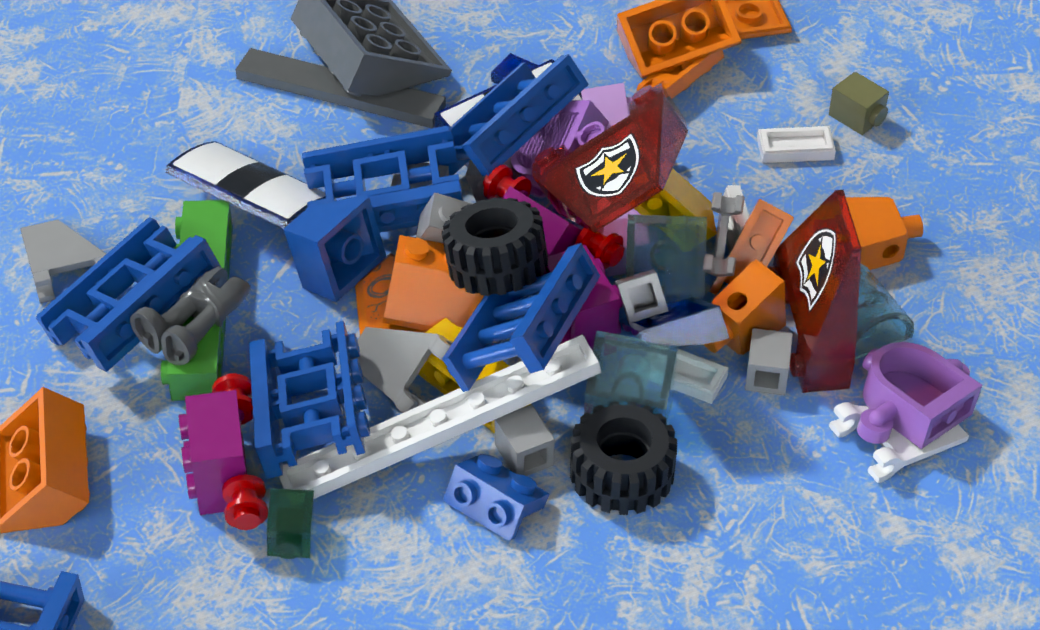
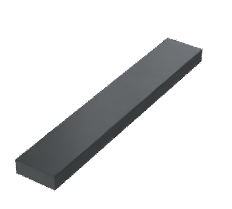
[235,48,446,128]

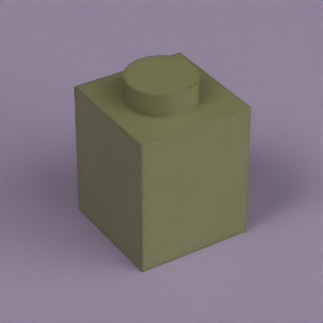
[828,72,889,135]

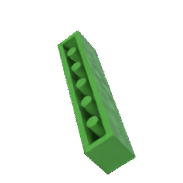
[161,200,233,401]

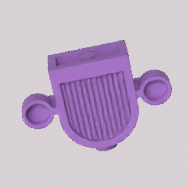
[511,100,612,198]
[857,342,982,449]

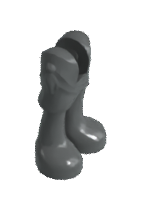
[130,266,251,365]

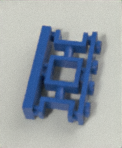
[302,126,464,233]
[36,217,222,372]
[249,321,370,479]

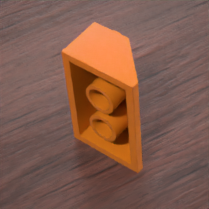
[617,0,742,78]
[383,235,484,331]
[0,387,90,533]

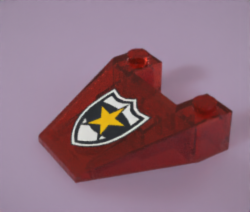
[532,83,688,233]
[767,190,861,393]

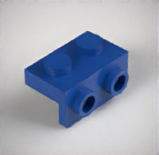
[444,454,549,541]

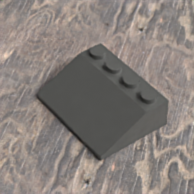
[291,0,452,96]

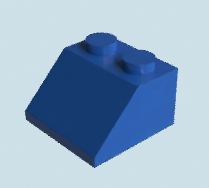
[283,195,387,302]

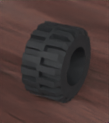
[442,198,549,296]
[570,401,677,515]

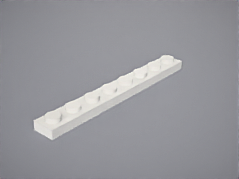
[279,334,602,509]

